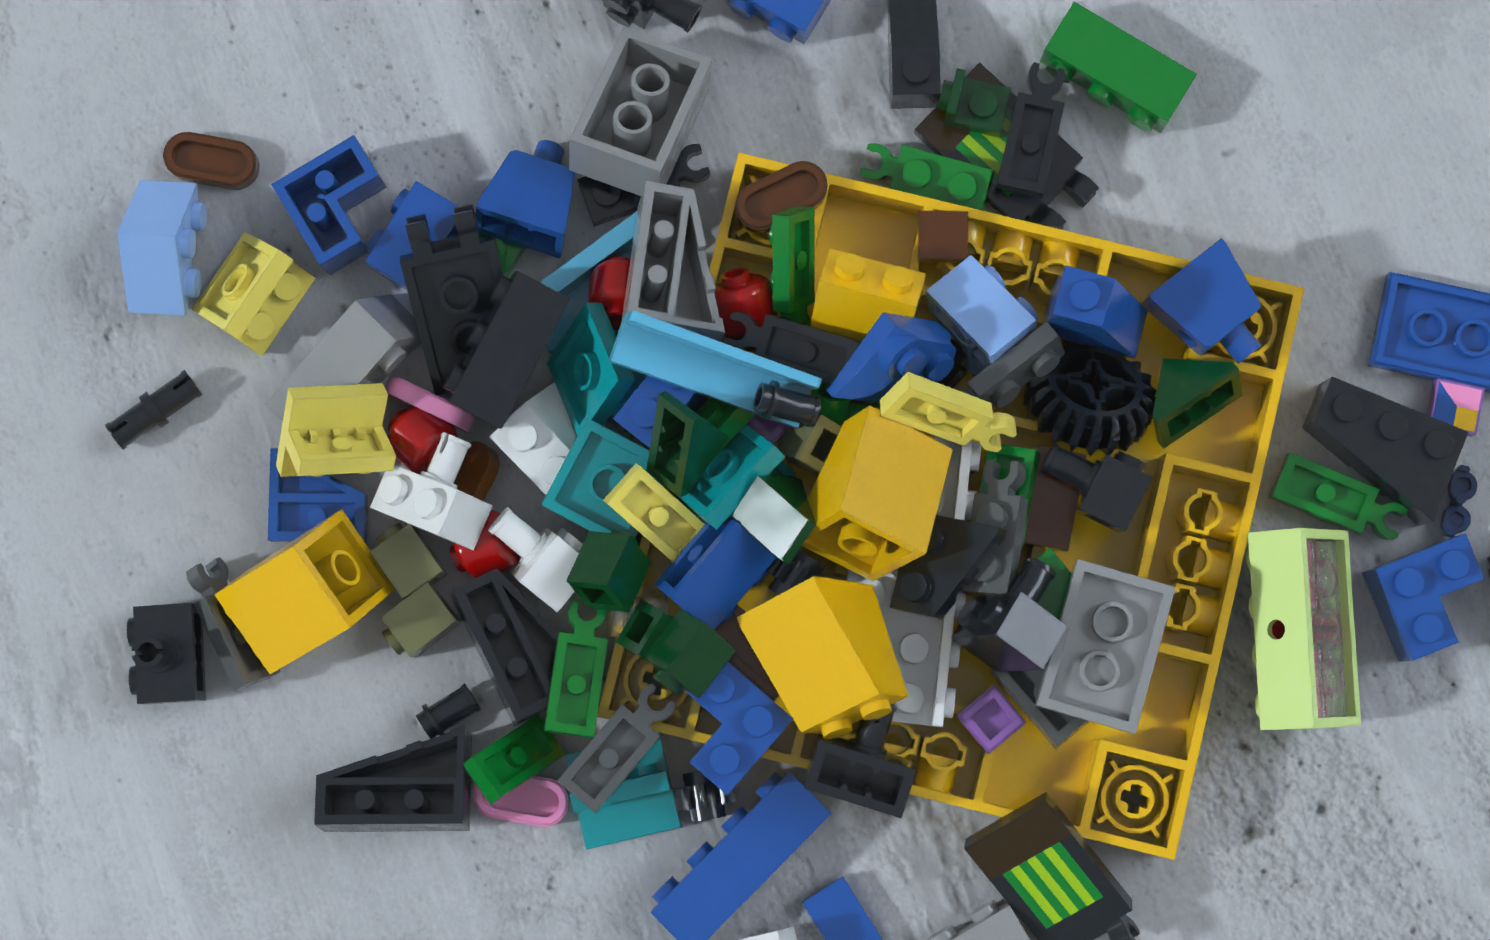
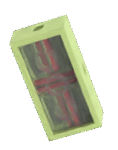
[1246,528,1361,730]

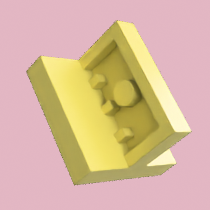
[191,232,316,356]
[276,383,396,477]

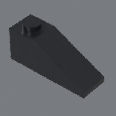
[887,0,941,109]

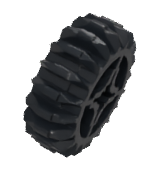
[1023,341,1157,457]

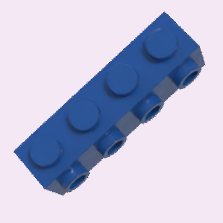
[650,771,832,940]

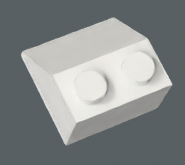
[489,382,620,495]

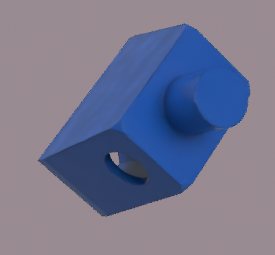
[475,140,575,259]
[1141,238,1261,364]

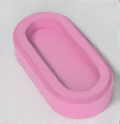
[385,376,476,433]
[473,775,570,827]

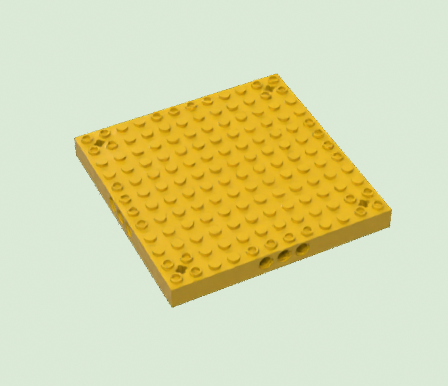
[597,152,1305,860]

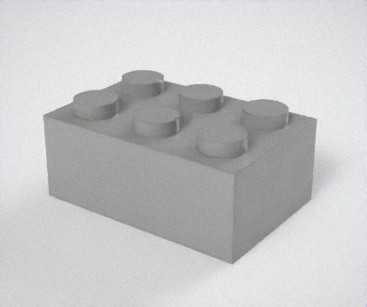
[569,27,713,196]

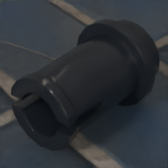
[753,380,821,427]
[416,683,481,739]

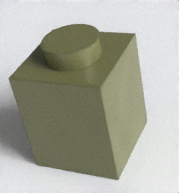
[777,414,842,476]
[370,523,448,599]
[381,582,462,658]

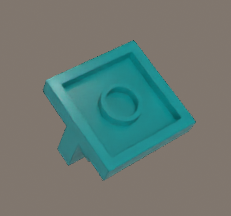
[547,303,647,436]
[541,418,664,539]
[669,425,797,530]
[565,732,682,850]

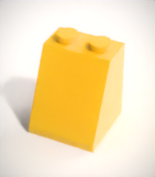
[810,248,926,341]
[802,405,953,581]
[215,509,395,674]
[737,576,908,739]

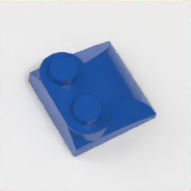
[827,312,956,403]

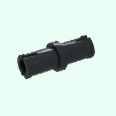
[105,370,203,450]

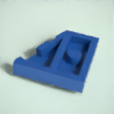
[268,448,368,543]

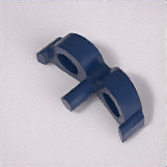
[1440,465,1477,538]

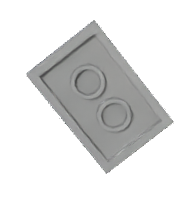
[1035,559,1176,734]

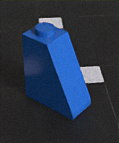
[1042,265,1148,359]

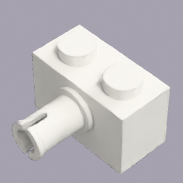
[370,432,492,551]
[488,507,583,612]

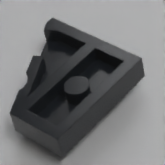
[890,515,1007,620]

